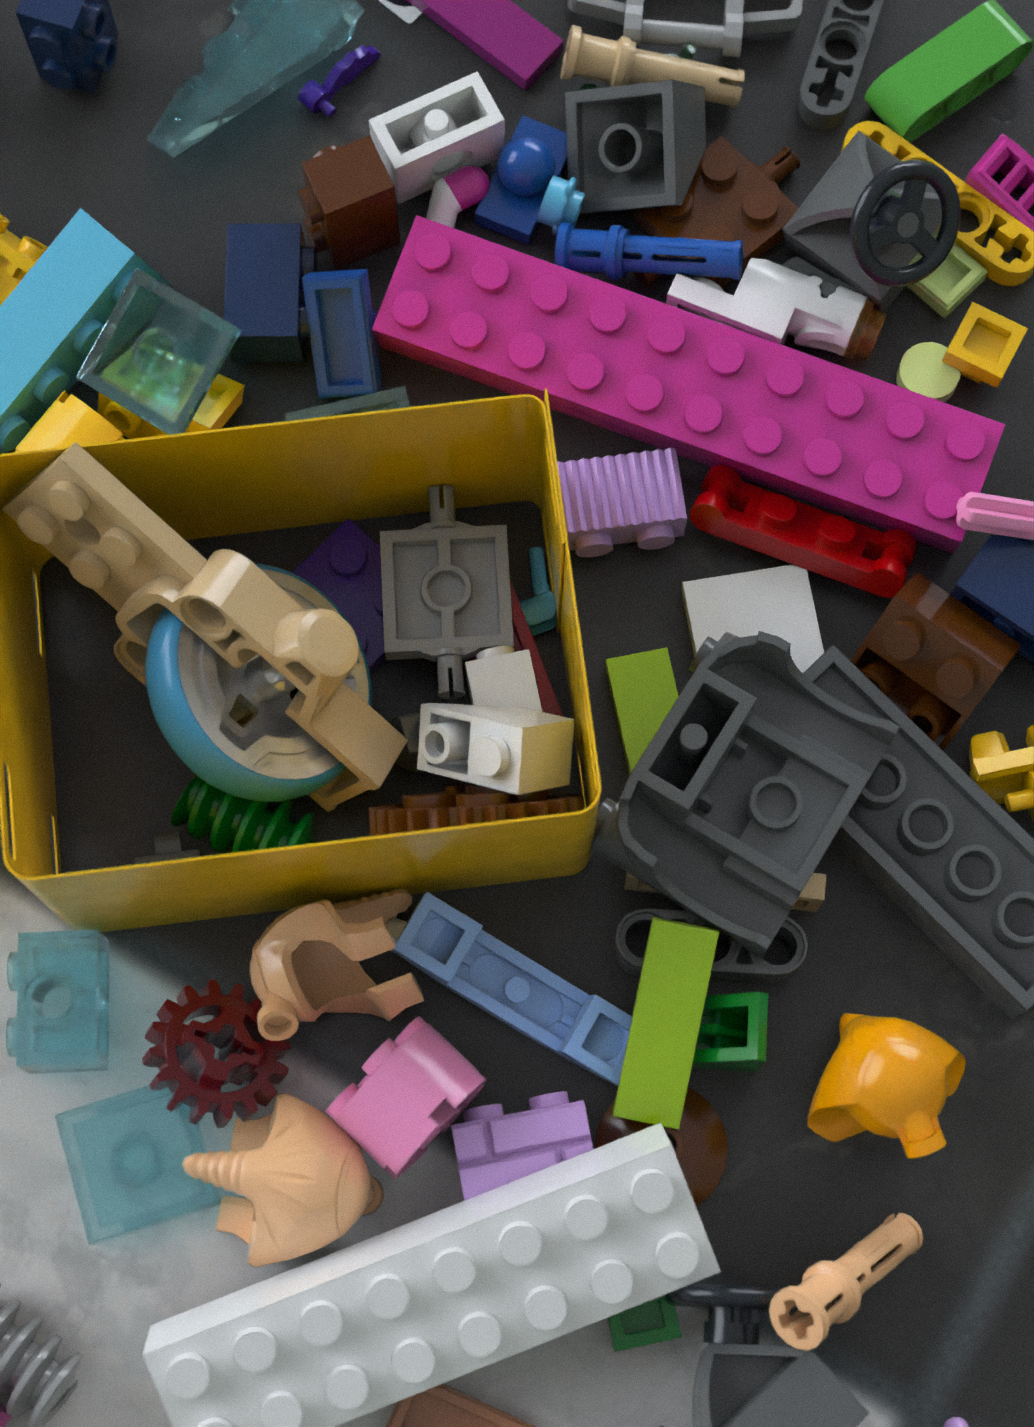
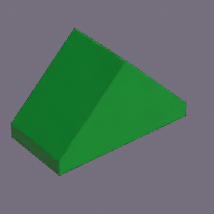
[692,992,768,1072]

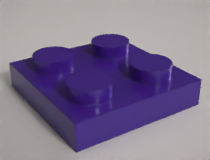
[292,518,386,674]

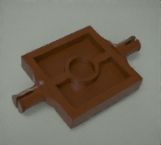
[633,136,801,288]

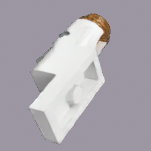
[666,257,887,360]

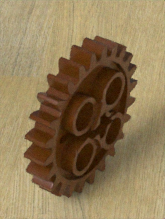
[368,784,585,837]

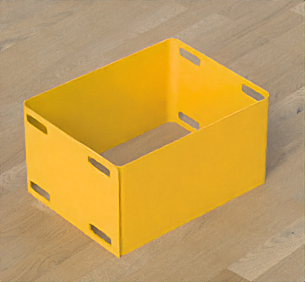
[0,388,601,934]

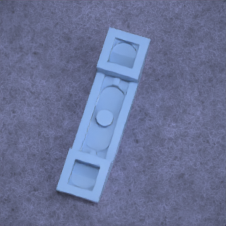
[391,892,632,1086]

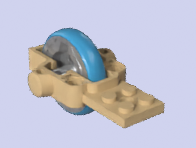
[2,442,408,812]

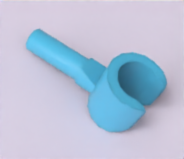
[519,547,556,636]

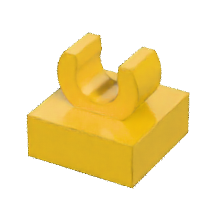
[942,302,1028,388]

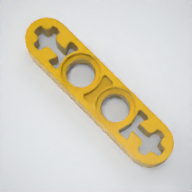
[841,121,1034,286]

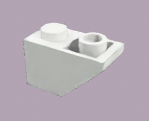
[417,703,575,795]

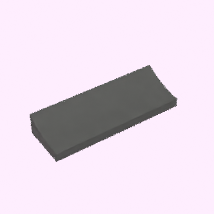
[803,645,1034,1021]

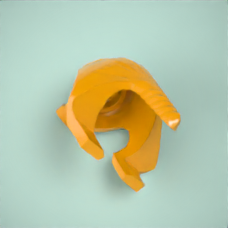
[807,1013,966,1159]

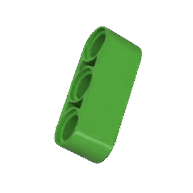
[864,0,1034,143]

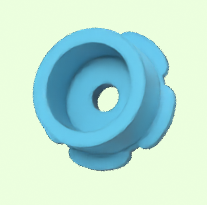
[537,175,585,235]

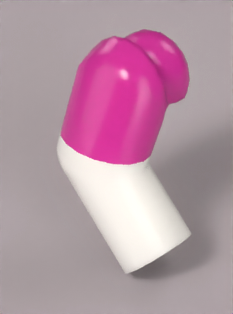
[426,166,490,228]

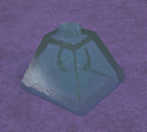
[76,268,242,435]

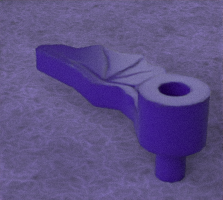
[298,44,381,118]

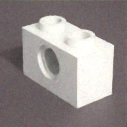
[369,71,505,204]

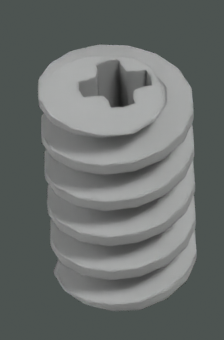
[0,1284,83,1427]

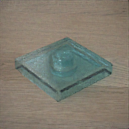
[55,1085,221,1246]

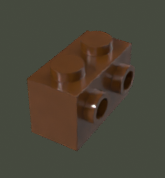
[297,135,401,270]

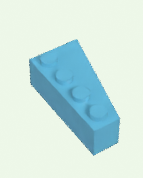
[0,208,173,454]

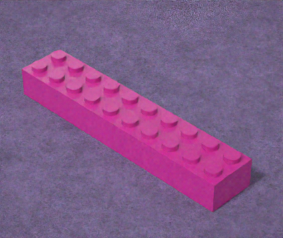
[372,215,1006,554]

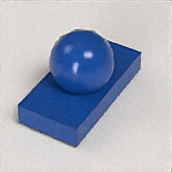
[474,115,568,245]
[302,269,382,398]

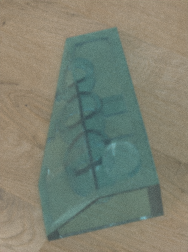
[147,0,365,158]

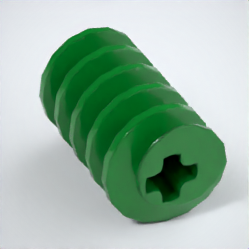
[170,776,315,853]

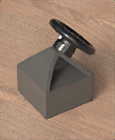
[782,130,961,316]
[663,1284,870,1427]

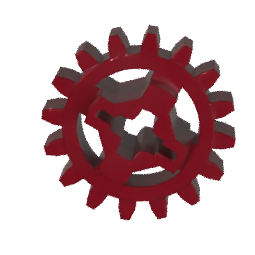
[142,980,291,1128]

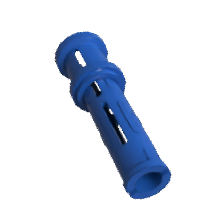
[555,222,744,281]

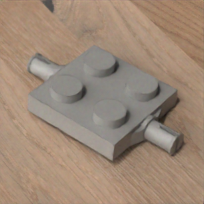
[380,485,514,699]

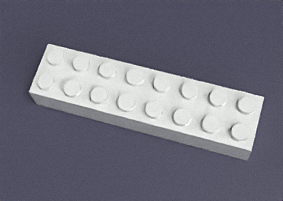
[142,1123,721,1427]

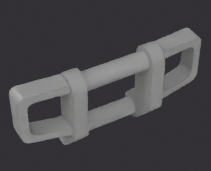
[568,0,803,58]

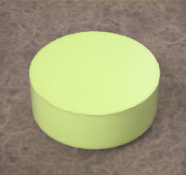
[896,342,961,402]

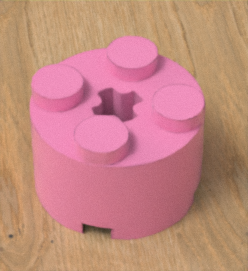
[326,1016,487,1179]

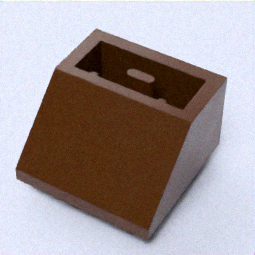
[850,572,1022,751]

